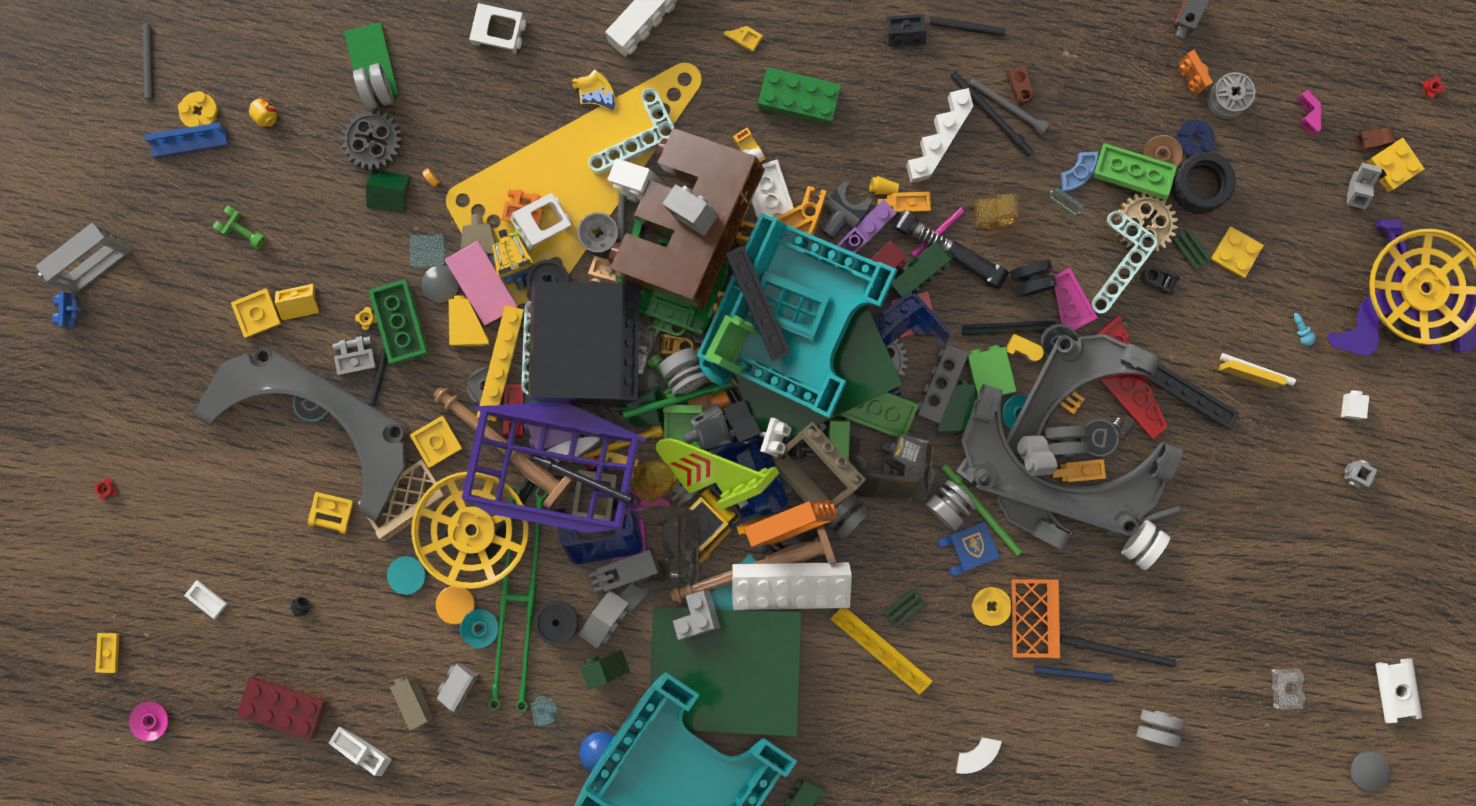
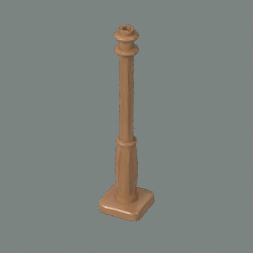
[433,387,577,510]
[670,525,836,604]

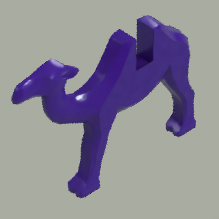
[1327,220,1476,356]

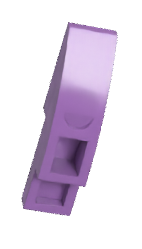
[836,200,897,254]

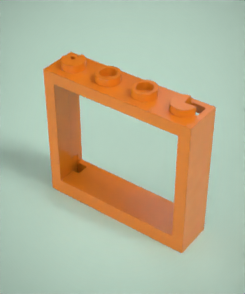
[744,500,838,547]

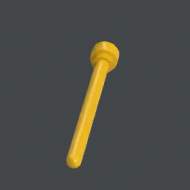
[578,425,664,459]

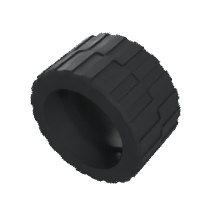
[1171,152,1236,214]

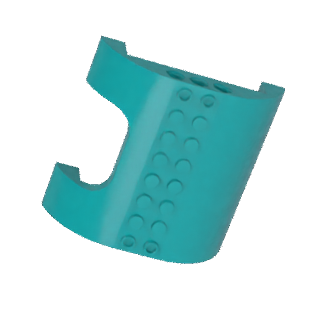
[697,212,898,418]
[575,672,797,806]

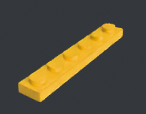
[477,305,524,422]
[830,608,932,695]

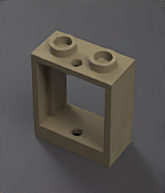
[572,470,618,521]
[390,675,434,731]

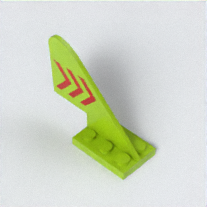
[656,438,779,510]

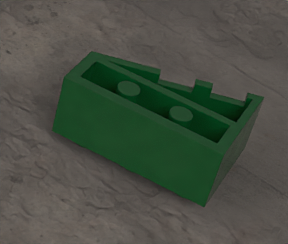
[892,239,954,298]
[580,650,630,690]
[783,776,826,806]

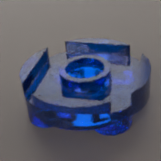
[1175,120,1215,158]

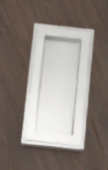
[184,580,228,619]

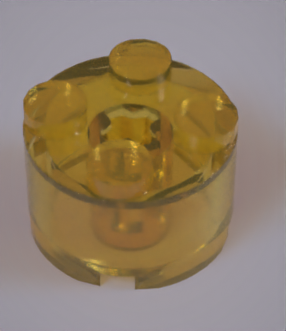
[631,458,677,502]

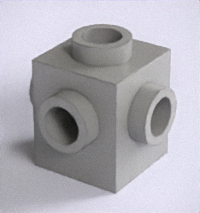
[1344,460,1377,489]

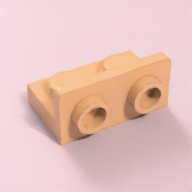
[587,256,626,284]

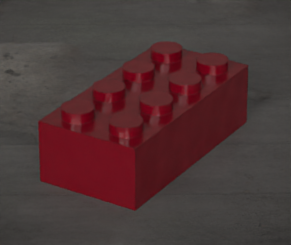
[236,677,328,740]

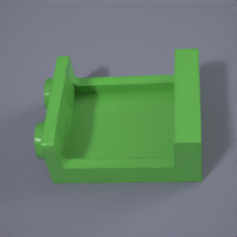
[704,315,759,375]
[966,345,1016,398]
[663,405,704,449]

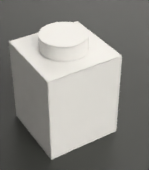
[1341,391,1369,420]

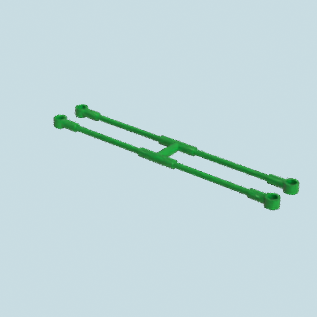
[489,485,547,712]

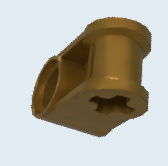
[657,334,695,356]

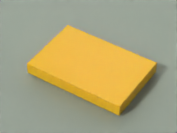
[1219,360,1287,388]

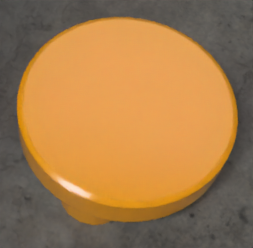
[436,586,476,624]

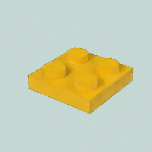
[1211,226,1264,279]
[231,288,282,339]
[410,415,463,468]

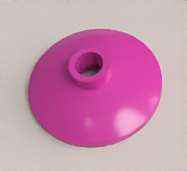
[129,702,168,741]

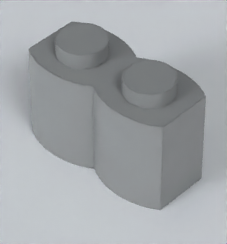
[1017,435,1057,476]

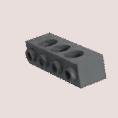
[917,344,969,425]

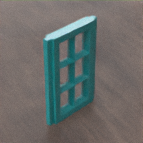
[748,271,830,340]

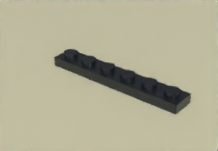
[724,245,791,361]
[1139,364,1240,430]

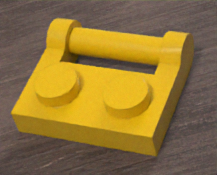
[308,492,354,534]

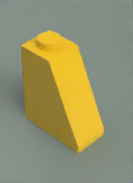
[449,296,491,347]

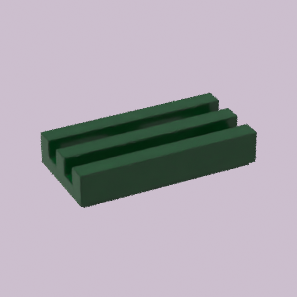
[1172,228,1211,271]
[883,588,926,627]

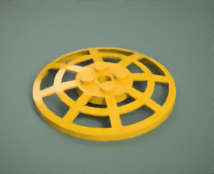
[1369,229,1476,345]
[411,472,529,589]

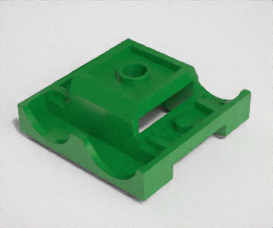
[640,239,731,337]

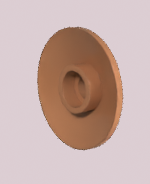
[1144,135,1183,166]

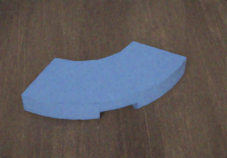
[1061,152,1098,193]

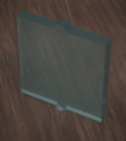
[1049,187,1084,215]
[408,234,446,267]

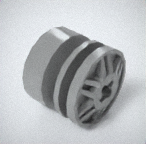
[1207,72,1256,119]
[578,212,618,252]
[659,348,709,396]
[925,480,977,531]

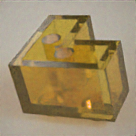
[973,194,1019,228]

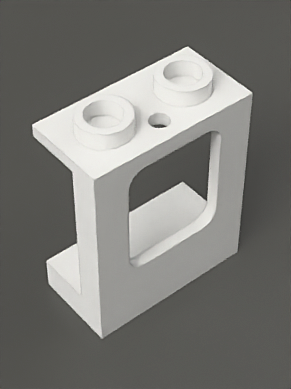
[469,3,526,54]
[510,193,571,251]

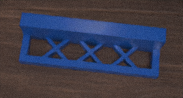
[145,122,229,158]

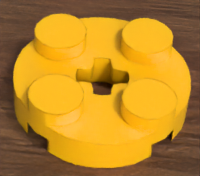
[178,91,218,127]
[971,587,1011,626]

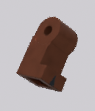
[1006,65,1033,105]
[1355,127,1396,152]

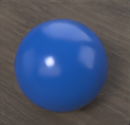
[579,731,614,773]

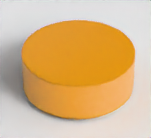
[422,168,440,186]

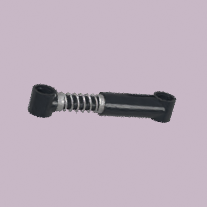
[894,210,1009,290]

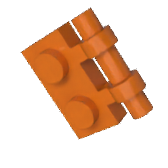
[501,189,543,228]

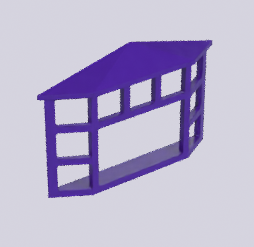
[461,402,646,533]

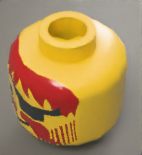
[249,99,278,127]

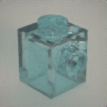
[530,696,558,727]

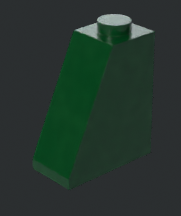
[936,381,976,433]

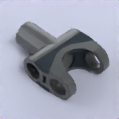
[820,180,873,239]

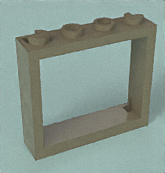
[768,422,866,506]

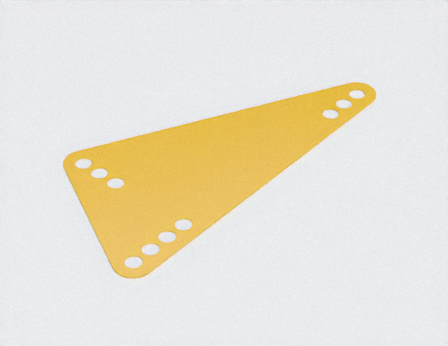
[446,63,702,327]

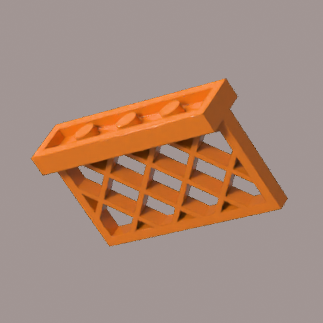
[1012,579,1060,658]

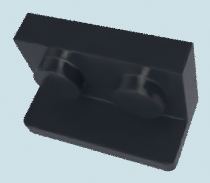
[886,14,927,47]

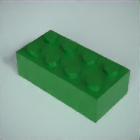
[758,67,841,126]
[368,279,430,366]

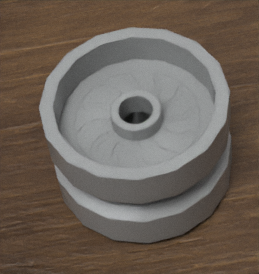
[353,63,394,111]
[1136,709,1185,747]

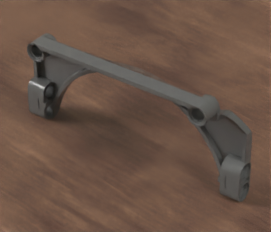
[986,334,1161,551]
[193,348,408,522]
[961,384,1183,536]

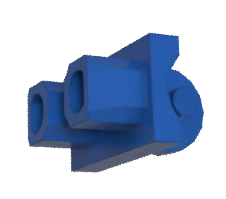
[52,291,83,328]

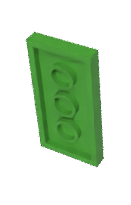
[1093,143,1177,200]
[838,392,919,437]

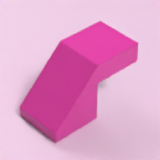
[1296,89,1321,136]

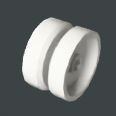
[1121,520,1170,570]

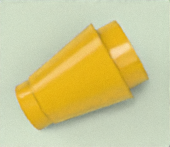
[869,176,899,195]

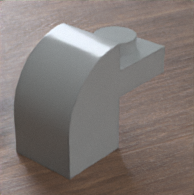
[1347,163,1382,210]

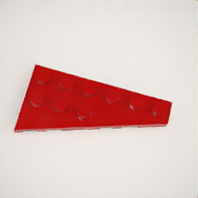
[1096,315,1168,439]

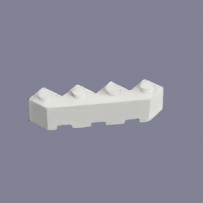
[906,88,973,183]

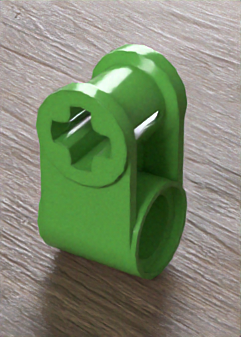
[649,319,687,338]

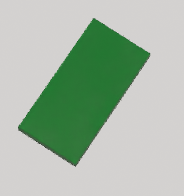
[344,22,399,105]

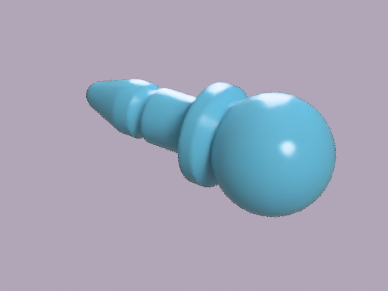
[1294,313,1316,346]

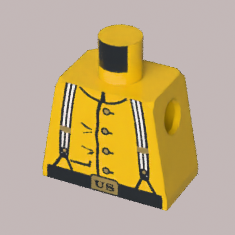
[492,229,535,278]

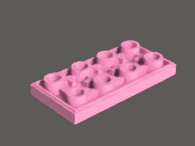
[445,240,518,326]

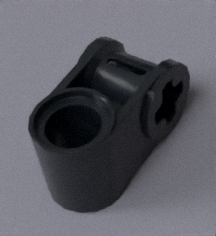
[1140,266,1180,296]

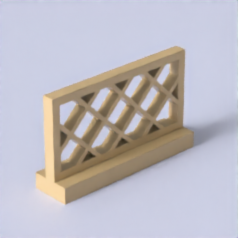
[358,459,448,542]

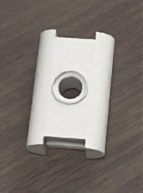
[1375,659,1422,723]

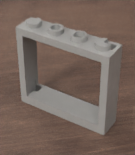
[36,222,132,292]

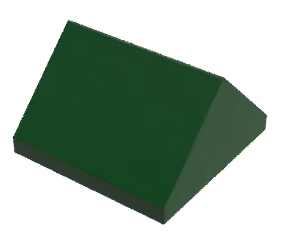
[366,170,411,213]

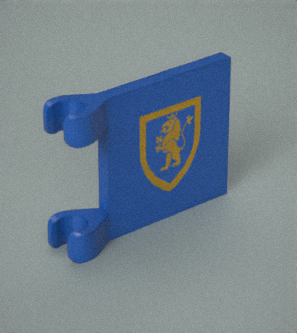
[937,522,1000,576]

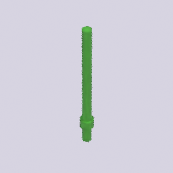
[941,463,1022,556]

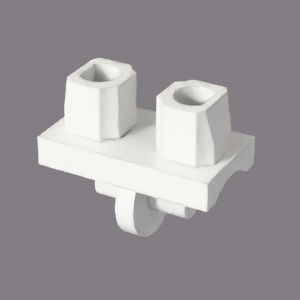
[759,418,791,457]

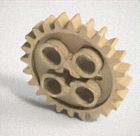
[1114,193,1178,253]

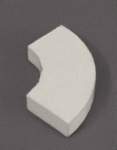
[956,737,1002,774]

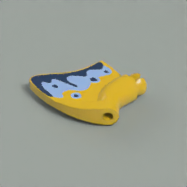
[572,70,616,111]

